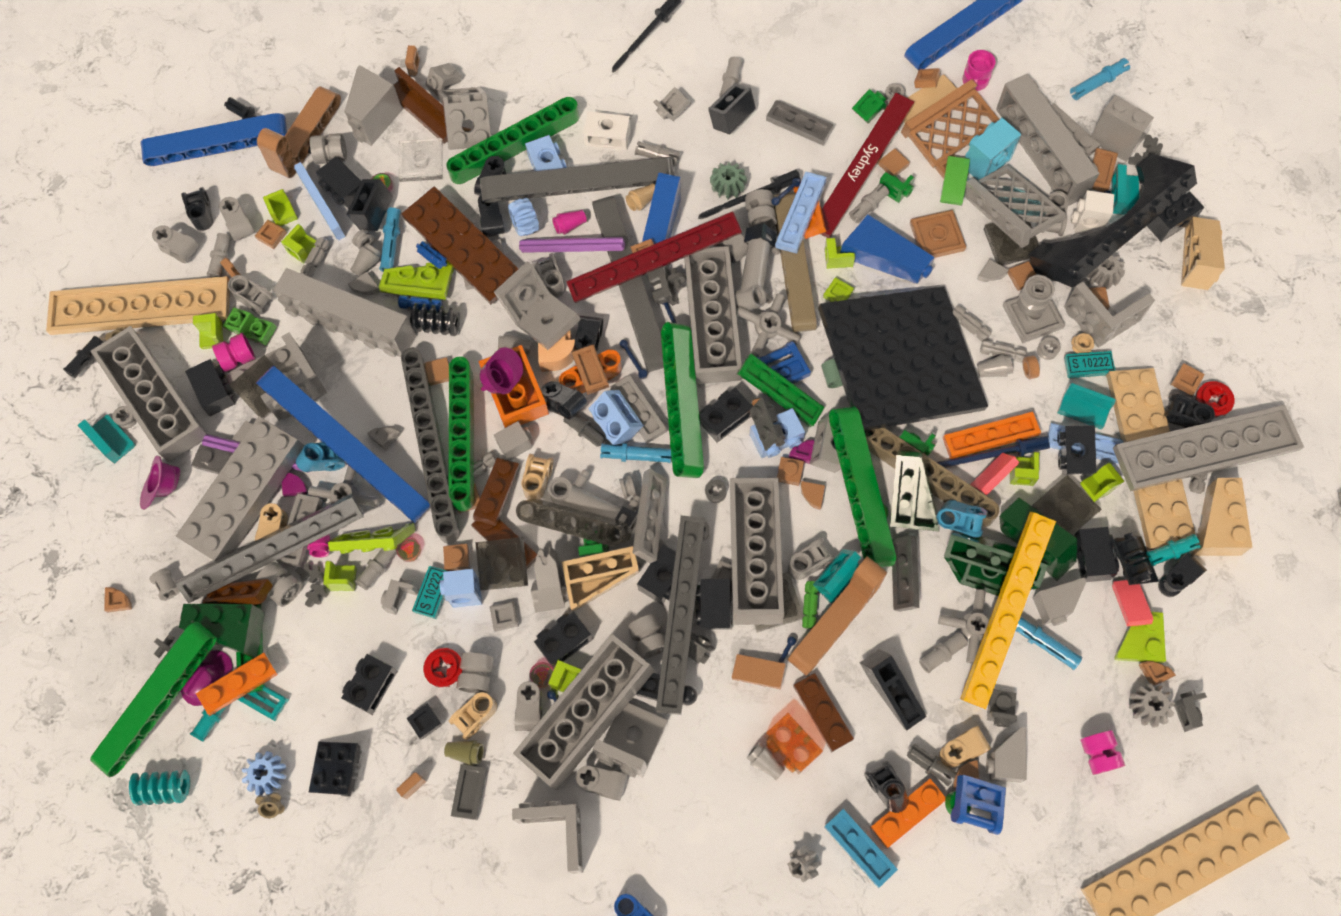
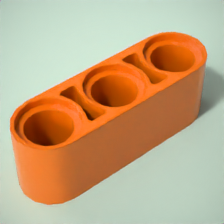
[559,349,622,394]

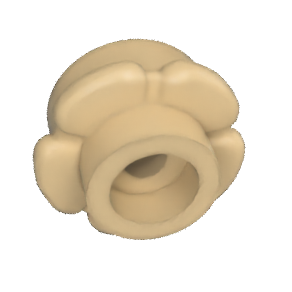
[1071,333,1094,353]

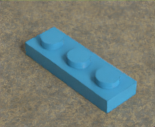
[824,809,898,888]

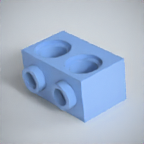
[588,390,644,445]

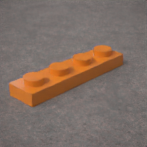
[943,412,1041,459]

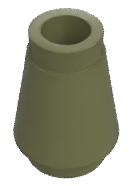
[444,740,484,766]

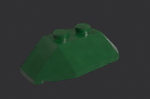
[944,533,1048,596]

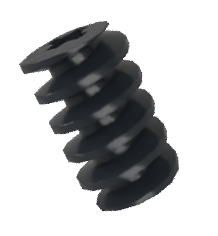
[410,303,460,336]

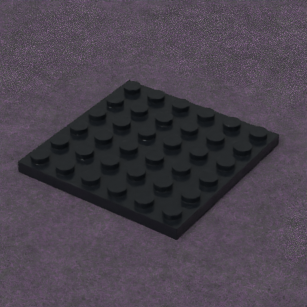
[818,286,988,431]

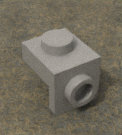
[426,63,462,96]
[653,87,691,122]
[381,578,418,615]

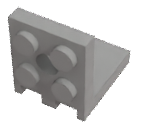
[437,87,491,150]
[494,261,581,350]
[1064,282,1155,348]
[261,332,327,420]
[593,703,668,778]
[512,801,583,874]

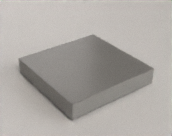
[1003,297,1065,344]

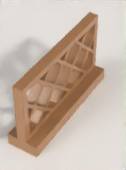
[901,79,999,169]

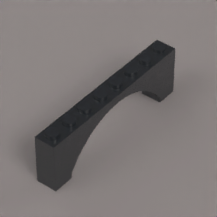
[1028,153,1197,288]

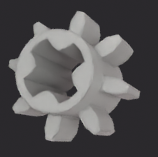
[787,846,821,882]

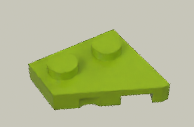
[1114,612,1166,663]

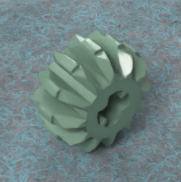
[710,161,747,200]

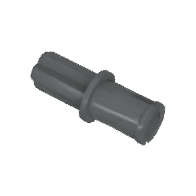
[563,414,606,447]
[907,744,957,786]

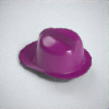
[479,347,523,394]
[140,455,181,510]
[180,650,233,706]

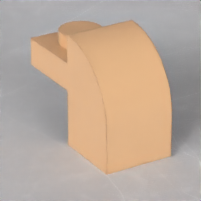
[538,329,577,372]

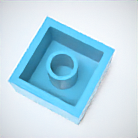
[965,118,1021,180]

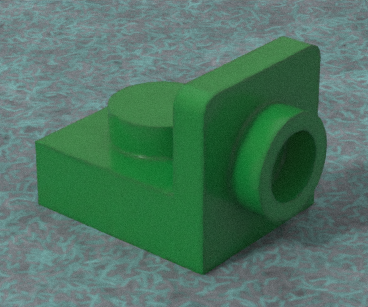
[852,89,887,124]
[879,172,914,203]
[899,430,936,456]
[578,530,609,557]

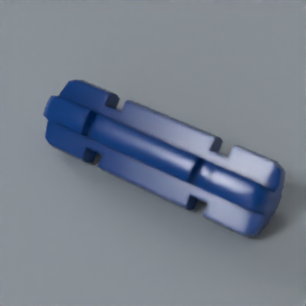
[416,241,447,269]
[398,295,442,312]

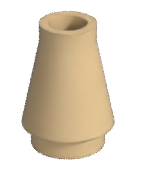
[626,183,655,211]

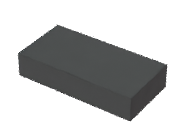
[451,764,487,820]

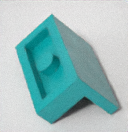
[1111,164,1139,215]
[1057,383,1116,430]
[77,415,136,464]
[813,549,861,604]

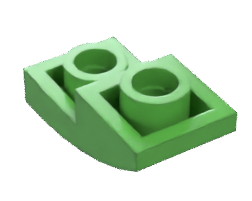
[940,156,970,206]
[223,308,277,346]

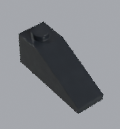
[859,649,927,731]

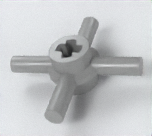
[736,293,800,357]
[308,465,380,532]
[938,589,1013,664]

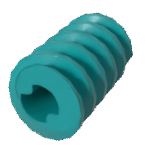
[129,770,190,806]

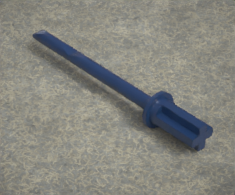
[936,436,1050,468]

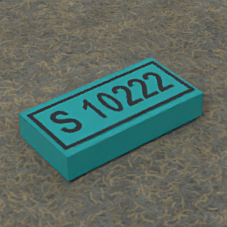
[1064,351,1115,378]
[412,566,448,619]

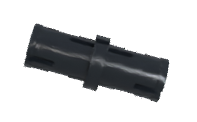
[63,336,104,378]

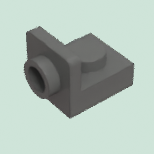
[987,689,1017,727]
[1174,690,1207,732]

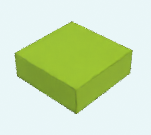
[823,277,854,302]

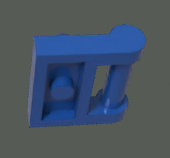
[757,341,811,384]
[951,775,1006,835]

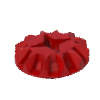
[1195,381,1235,418]
[423,648,463,688]

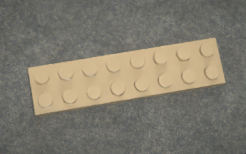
[46,276,230,335]
[1106,368,1198,551]
[1081,791,1290,916]

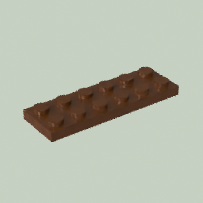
[401,186,518,305]

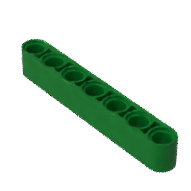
[446,97,579,184]
[661,322,704,478]
[449,356,474,511]
[829,406,896,568]
[90,621,217,778]

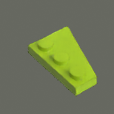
[379,261,454,300]
[328,522,415,554]

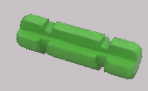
[802,581,818,629]

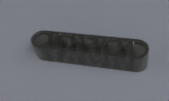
[516,498,632,546]

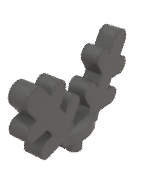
[1128,135,1163,168]
[295,563,328,607]

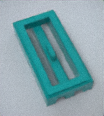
[237,685,289,721]

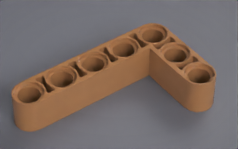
[257,86,341,178]
[787,556,888,676]

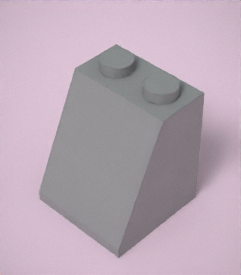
[344,65,402,146]
[1091,95,1154,162]

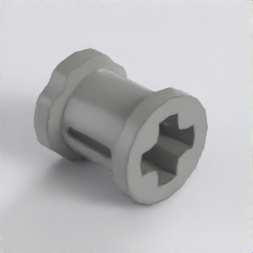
[149,568,180,601]

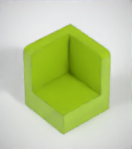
[263,189,298,226]
[281,224,316,264]
[824,238,855,269]
[193,313,223,349]
[1010,452,1039,486]
[1080,462,1125,502]
[323,561,357,591]
[548,660,582,692]

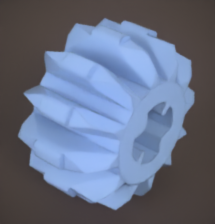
[508,198,539,236]
[241,751,286,795]

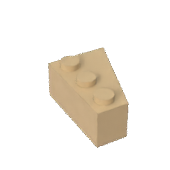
[1181,217,1225,290]
[1193,478,1253,556]
[561,546,639,612]

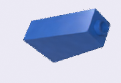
[642,173,681,244]
[840,215,934,284]

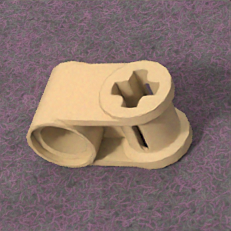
[521,453,553,501]
[255,503,288,541]
[449,692,497,740]
[939,726,992,768]

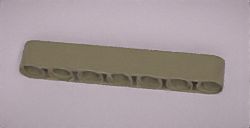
[773,193,816,332]
[866,428,1000,527]

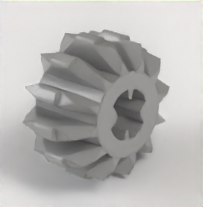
[1086,255,1125,290]
[1129,683,1175,728]

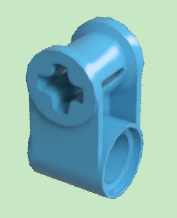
[296,443,345,472]
[937,500,987,537]

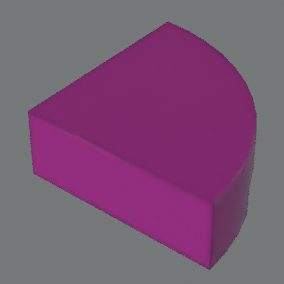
[788,440,814,464]
[282,473,308,497]

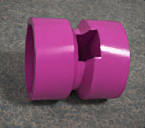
[962,50,996,91]
[212,333,256,372]
[1080,730,1126,775]

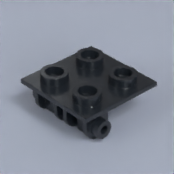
[1112,532,1159,585]
[308,741,362,797]

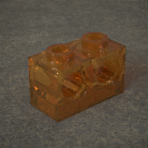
[765,713,823,775]

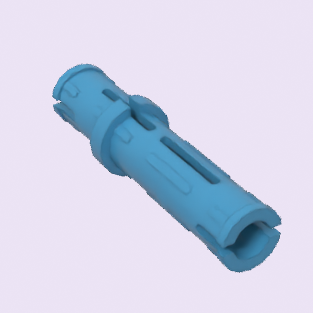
[1070,58,1130,100]
[379,208,401,272]
[600,443,671,463]
[1015,617,1083,670]

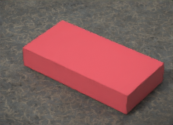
[970,453,1019,495]
[1112,580,1153,626]

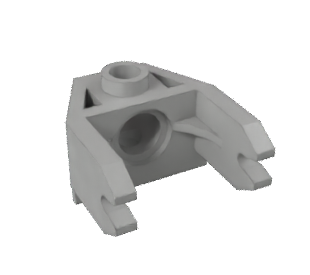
[531,547,569,613]

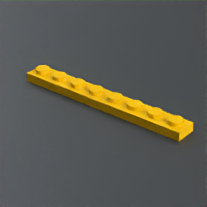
[960,512,1056,709]

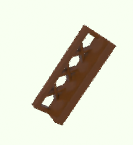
[393,67,447,144]

